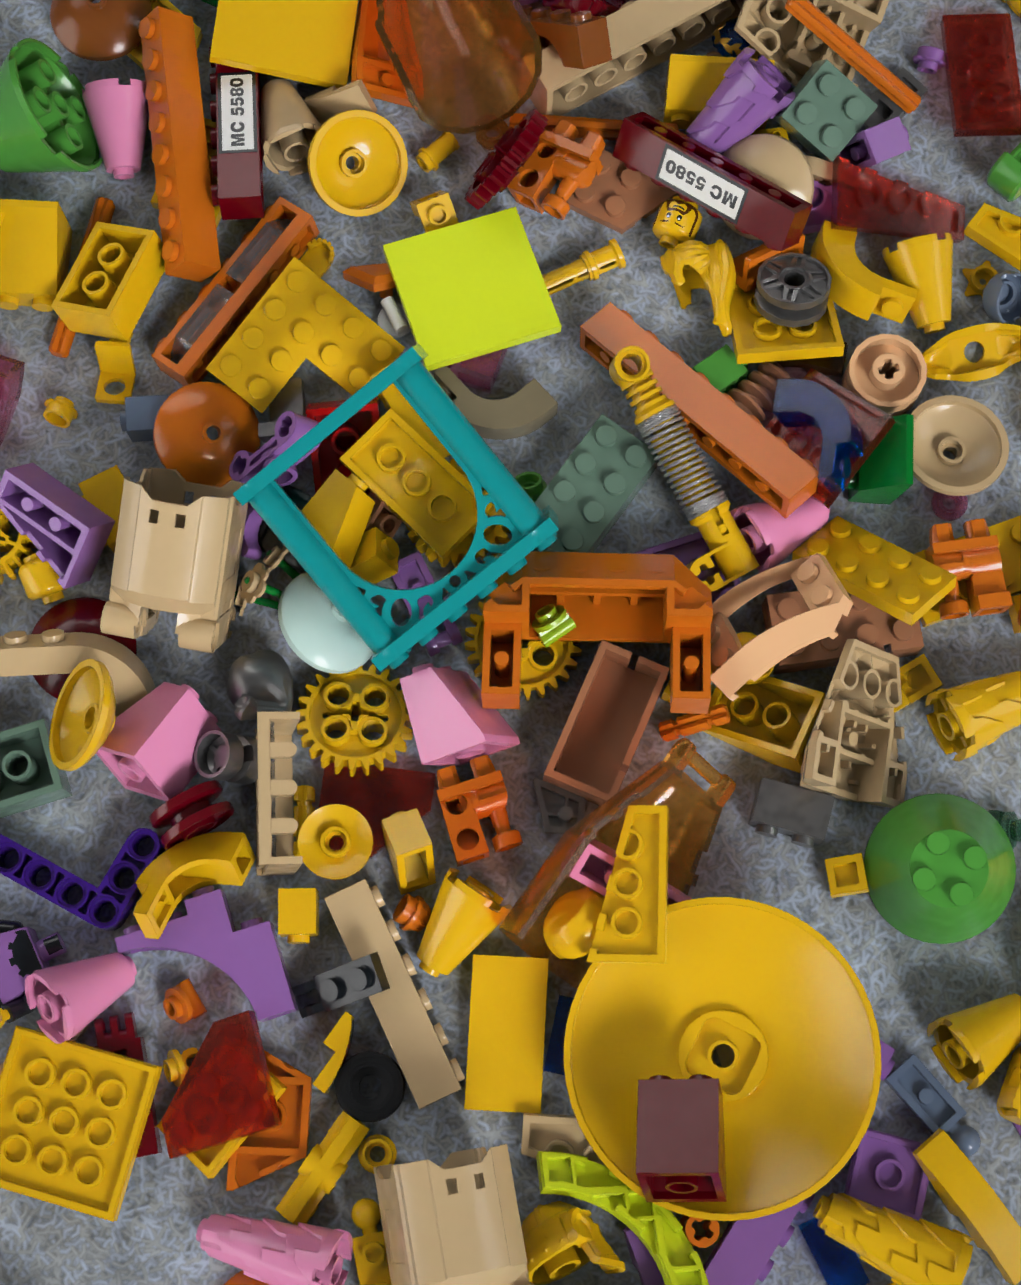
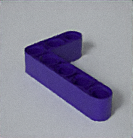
[0,828,165,931]

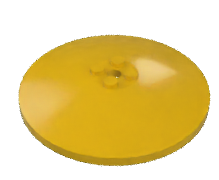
[564,897,882,1221]

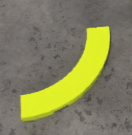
[536,1151,709,1285]

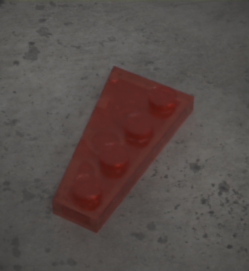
[831,156,965,243]

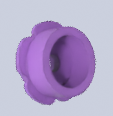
[912,46,946,74]

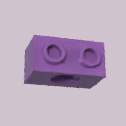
[837,116,911,171]

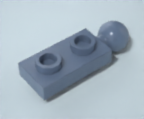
[884,1054,981,1157]

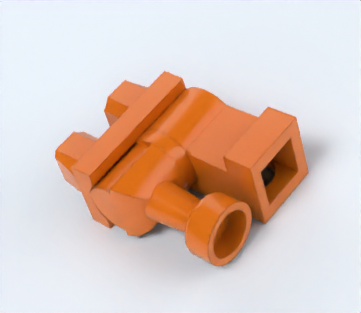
[507,119,606,220]
[924,518,1013,620]
[436,754,523,867]

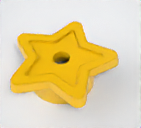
[962,260,998,297]

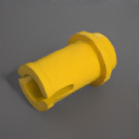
[415,131,460,173]

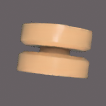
[841,334,927,421]

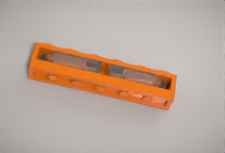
[151,196,319,386]

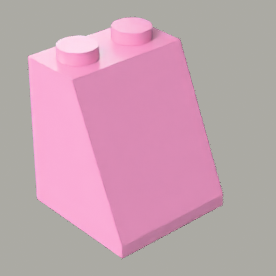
[399,663,520,767]
[96,682,221,801]

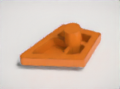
[343,263,396,298]

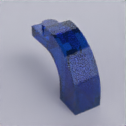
[773,379,863,492]

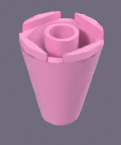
[82,78,149,180]
[730,493,830,574]
[24,952,137,1044]

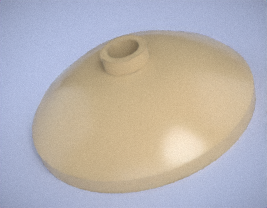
[721,134,814,240]
[911,395,1009,496]

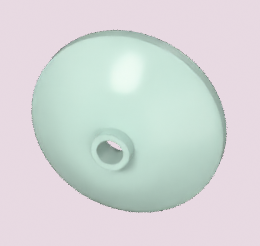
[278,572,373,674]

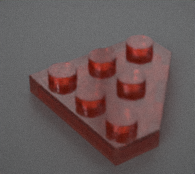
[319,762,436,860]
[161,1010,281,1159]

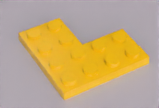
[205,256,405,414]

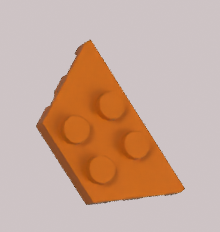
[226,1038,313,1191]

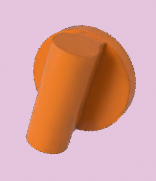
[163,978,207,1024]

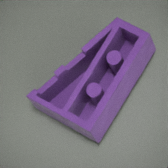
[0,463,115,589]

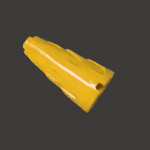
[925,671,1021,761]
[813,1193,973,1285]

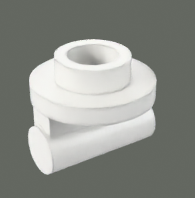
[378,296,411,338]

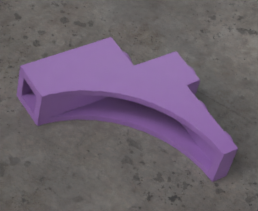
[114,886,298,1022]

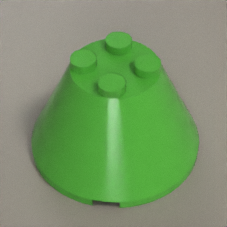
[0,38,103,173]
[864,793,1016,944]

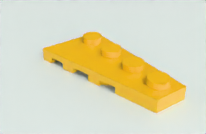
[587,805,669,964]

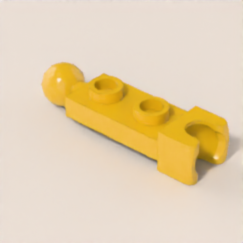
[351,1198,392,1285]

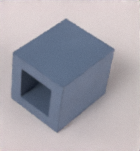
[120,394,169,442]

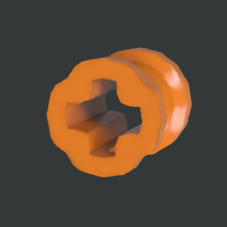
[679,1215,720,1248]

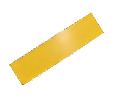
[912,1128,1021,1285]

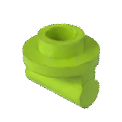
[532,604,577,648]

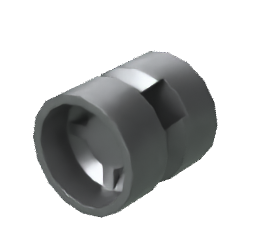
[194,730,258,785]

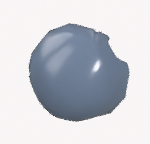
[982,270,1021,325]

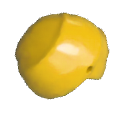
[543,886,605,959]

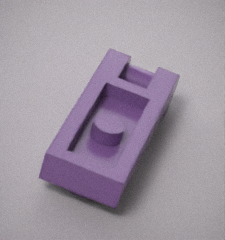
[391,551,463,657]

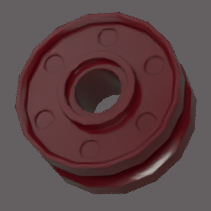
[149,780,235,850]

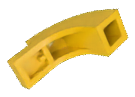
[810,220,917,324]
[133,832,256,939]

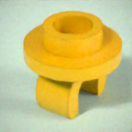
[163,1047,204,1088]

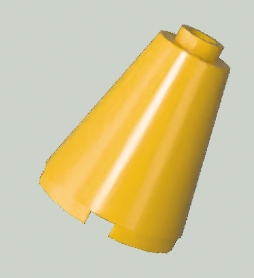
[882,233,953,334]
[416,868,512,977]
[927,993,1021,1090]

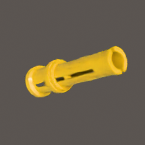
[542,238,626,295]

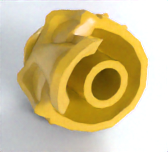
[522,1201,626,1285]

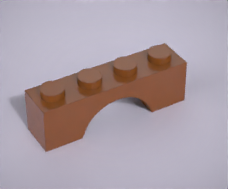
[500,5,612,69]

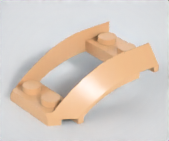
[711,553,853,701]

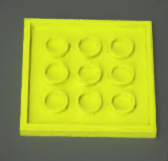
[382,207,562,371]

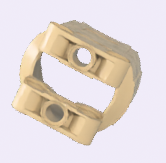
[100,467,248,653]
[373,1144,534,1285]

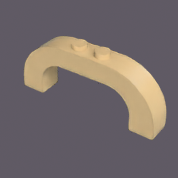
[0,629,155,717]

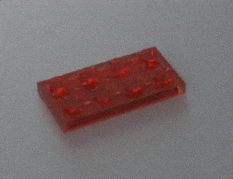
[940,13,1021,137]

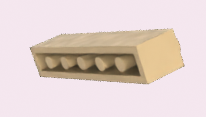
[324,879,465,1109]

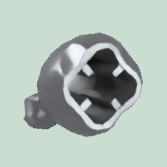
[226,649,293,721]

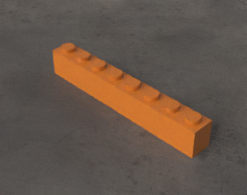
[139,6,221,282]
[580,302,820,519]

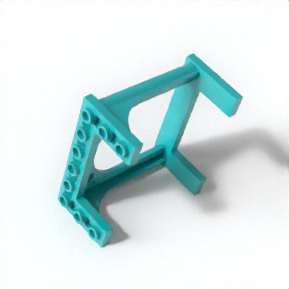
[233,344,559,672]

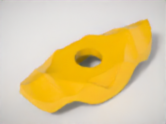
[922,323,1021,382]

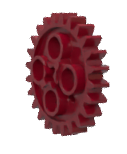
[464,109,548,210]

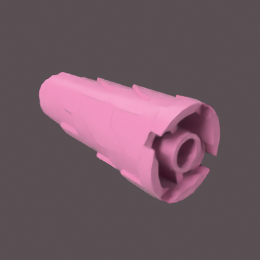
[196,1214,353,1285]

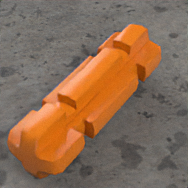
[658,704,730,742]

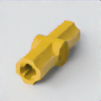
[275,1110,371,1225]

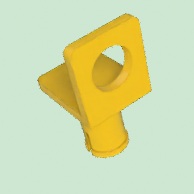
[94,332,136,405]

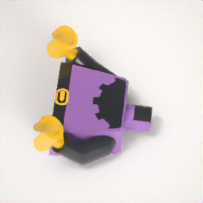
[0,919,67,1030]

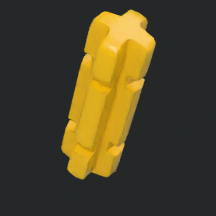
[293,785,315,856]

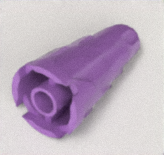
[686,47,795,155]

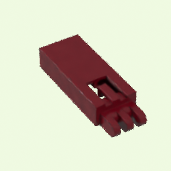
[93,1012,162,1158]

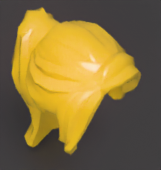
[660,239,737,338]

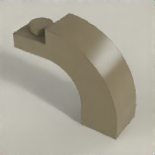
[434,366,558,440]

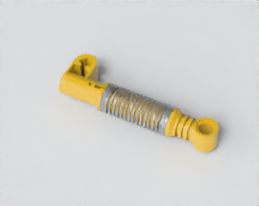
[609,346,760,592]

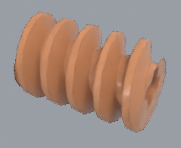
[727,361,796,421]

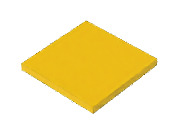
[209,0,358,89]
[0,1025,163,1222]

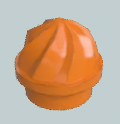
[393,894,431,932]

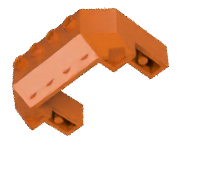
[481,551,713,714]

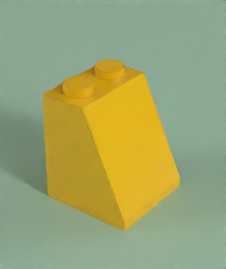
[0,199,73,312]

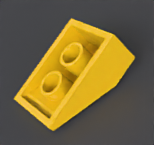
[703,676,826,773]

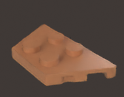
[567,138,679,234]

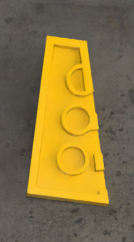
[963,203,1021,271]

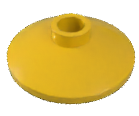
[297,804,373,880]

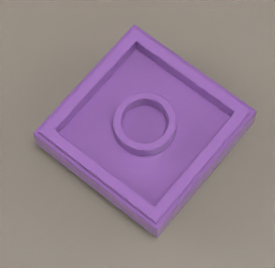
[844,1128,929,1220]

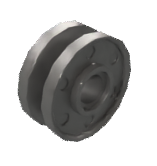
[754,252,832,328]

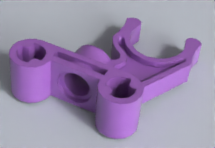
[229,411,321,560]

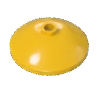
[307,110,408,217]
[49,659,116,771]

